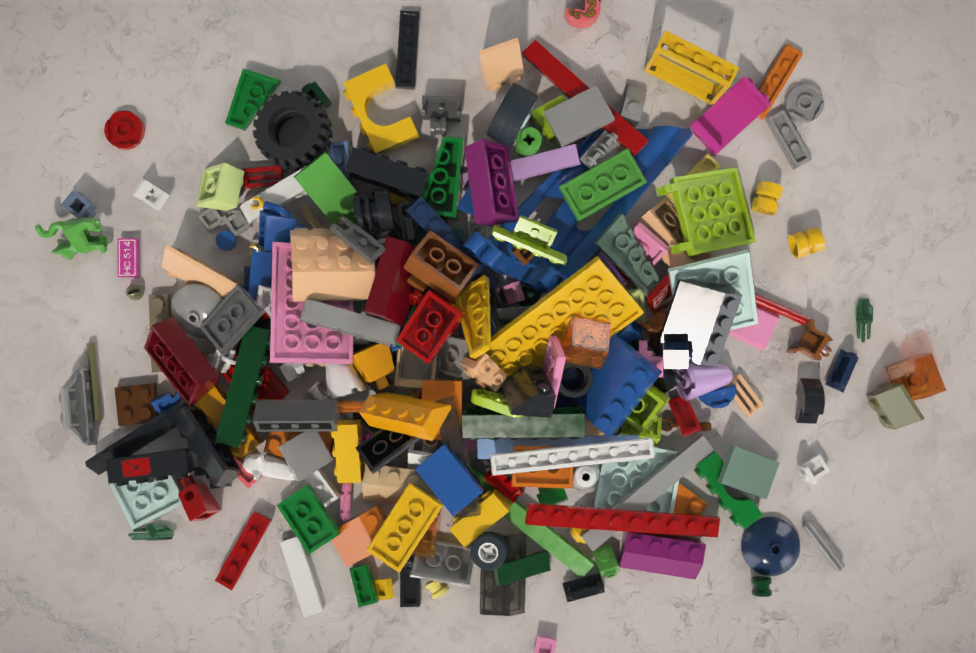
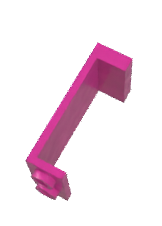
[689,76,771,156]

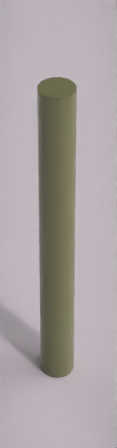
[86,343,103,421]

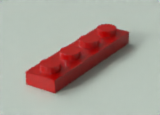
[215,510,272,591]

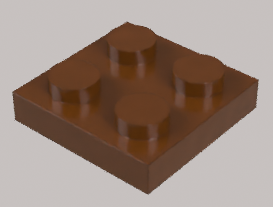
[114,383,159,426]

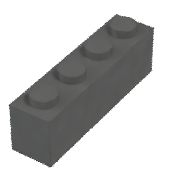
[253,399,340,432]

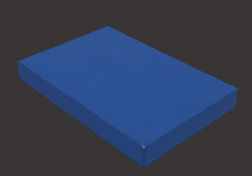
[248,251,272,313]
[415,443,484,516]

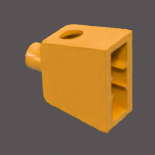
[353,343,395,390]

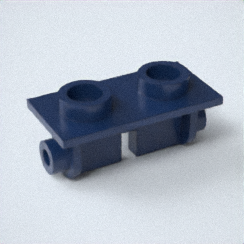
[825,349,859,393]

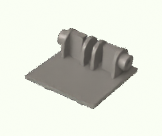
[580,130,634,169]

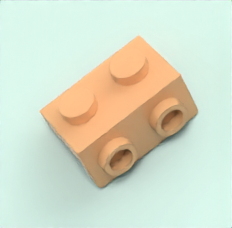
[460,353,507,392]

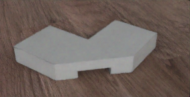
[198,208,253,237]

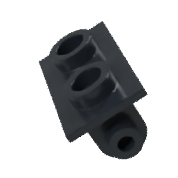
[562,573,605,602]

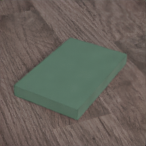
[717,444,780,499]

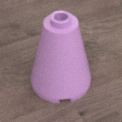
[676,362,733,400]

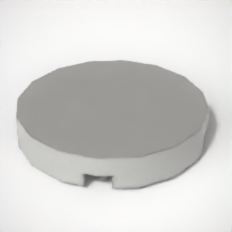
[784,84,824,123]

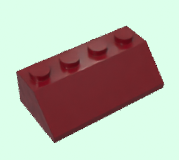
[144,317,219,407]

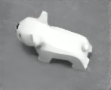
[242,453,297,481]

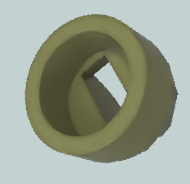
[126,284,144,300]

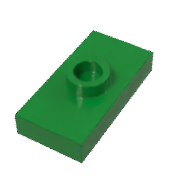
[349,563,379,607]

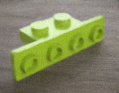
[491,215,567,266]

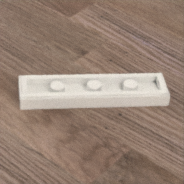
[280,536,324,617]

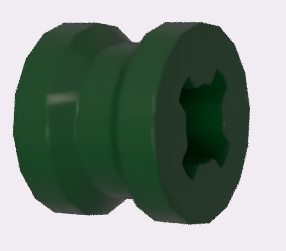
[751,576,772,597]

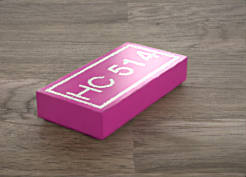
[117,238,140,278]

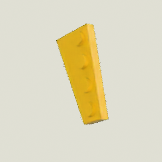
[455,275,491,359]

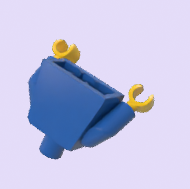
[249,196,305,256]

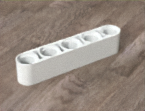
[240,166,307,225]

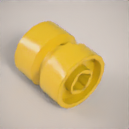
[751,181,784,215]
[788,226,825,259]

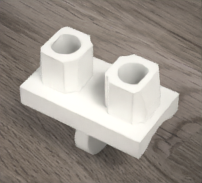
[206,341,239,373]

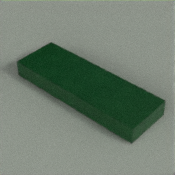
[494,550,551,586]

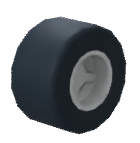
[471,531,508,570]

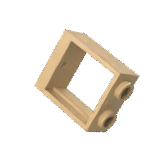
[394,348,438,388]

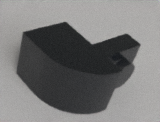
[795,378,825,424]

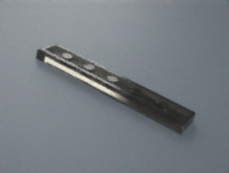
[433,396,481,518]

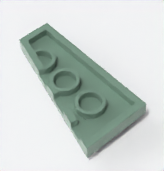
[594,214,660,297]

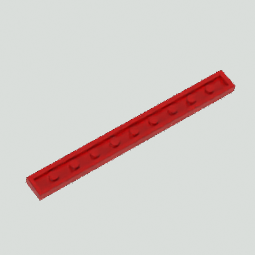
[525,503,721,538]

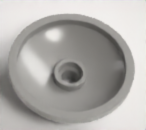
[171,283,224,339]

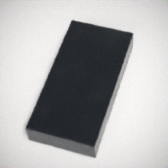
[400,567,420,607]

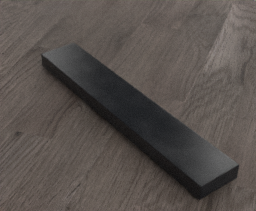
[85,399,197,475]

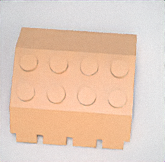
[290,228,375,301]

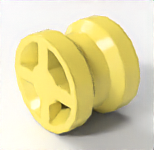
[425,580,449,599]

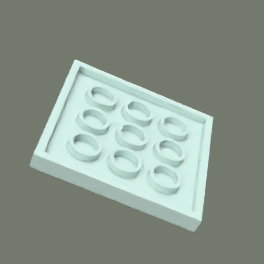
[668,250,758,330]
[593,447,679,513]

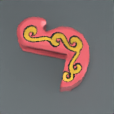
[564,0,601,28]

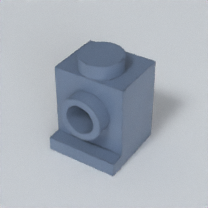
[61,190,97,219]

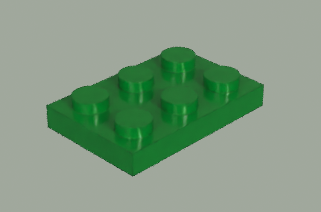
[277,484,341,555]

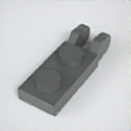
[330,216,385,264]

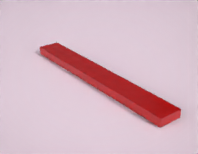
[522,40,649,157]

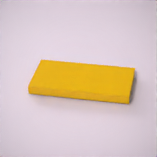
[366,482,443,573]

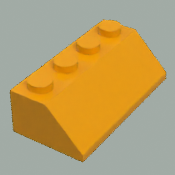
[359,392,452,441]

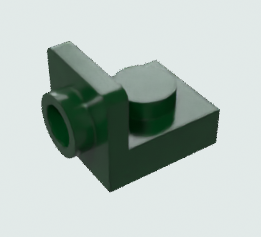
[300,81,332,109]

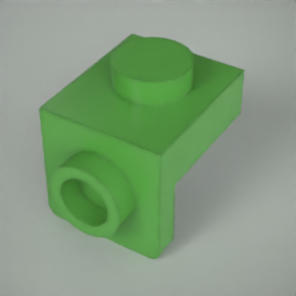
[592,544,620,578]

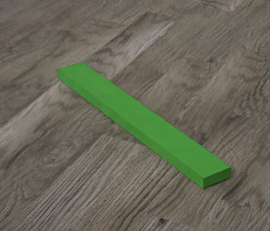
[468,465,595,578]

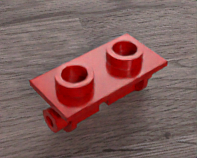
[483,468,525,504]

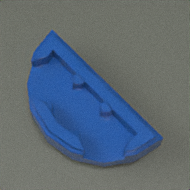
[699,384,736,408]

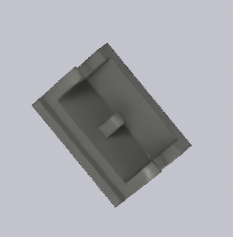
[421,95,462,122]

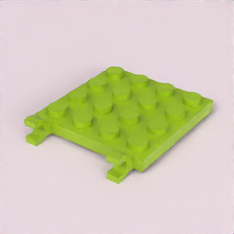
[656,167,756,257]

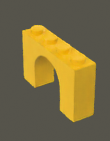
[343,63,419,155]

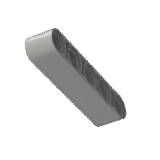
[300,300,401,347]

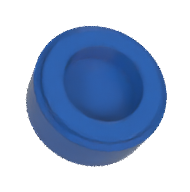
[216,231,237,251]

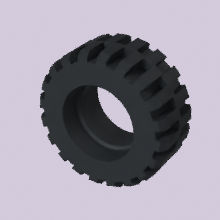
[253,91,333,171]

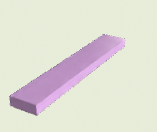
[462,144,580,190]

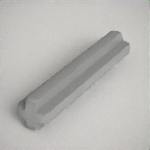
[802,520,845,571]

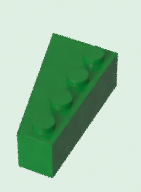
[422,137,465,220]

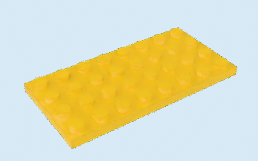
[468,256,644,389]

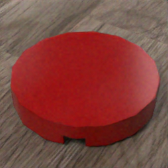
[104,110,145,150]

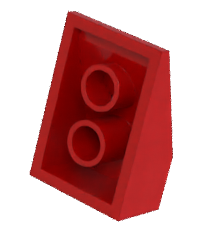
[396,290,467,364]

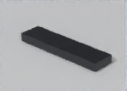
[395,10,420,90]

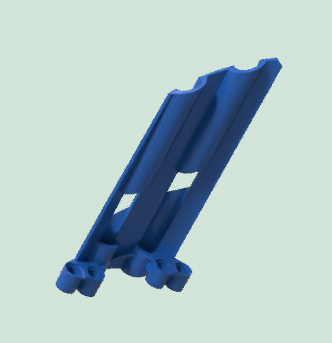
[463,126,693,294]

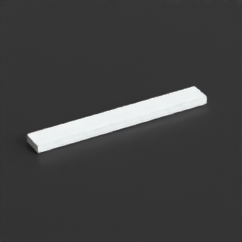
[490,437,654,475]

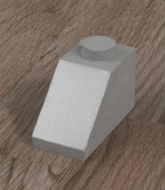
[620,84,647,127]

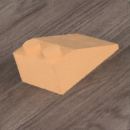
[479,38,524,91]

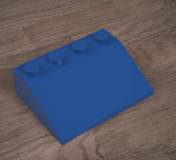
[572,334,663,437]

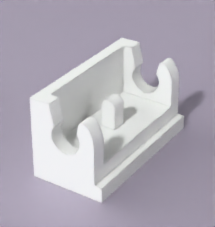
[304,468,341,508]

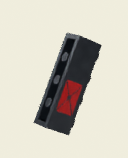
[106,448,194,486]

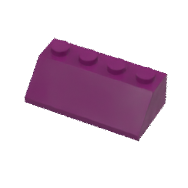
[464,139,519,226]
[618,531,706,580]

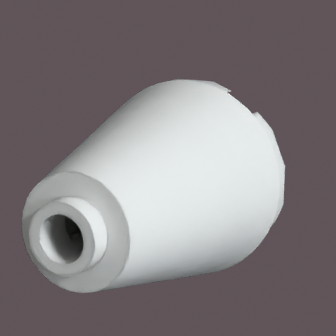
[325,364,366,400]
[572,464,600,491]

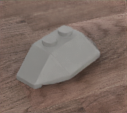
[59,367,97,446]

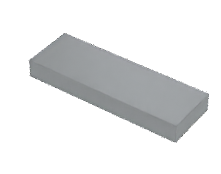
[765,109,812,170]

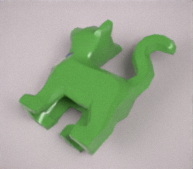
[35,217,109,260]

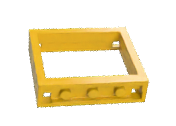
[644,30,740,106]

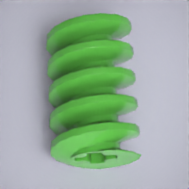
[515,127,542,158]

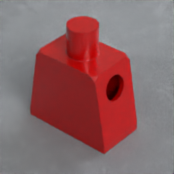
[178,475,221,522]

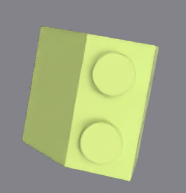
[195,163,244,211]

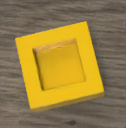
[374,578,395,600]

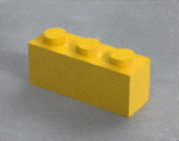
[331,419,365,483]
[449,489,512,547]

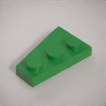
[225,69,281,131]

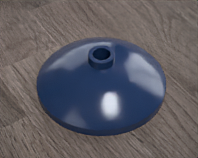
[741,517,800,576]

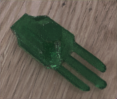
[856,298,873,343]
[128,523,174,541]

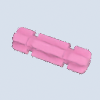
[340,483,352,521]

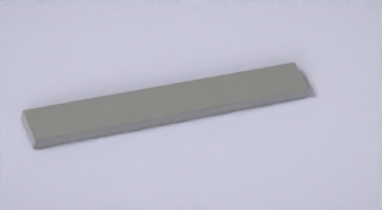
[580,434,714,551]

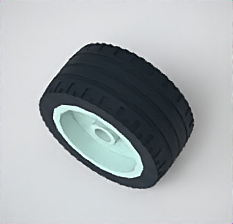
[487,83,538,148]

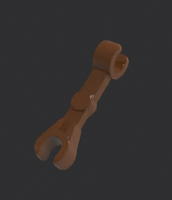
[661,418,711,432]

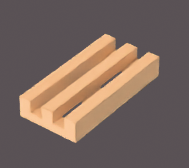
[724,374,764,417]

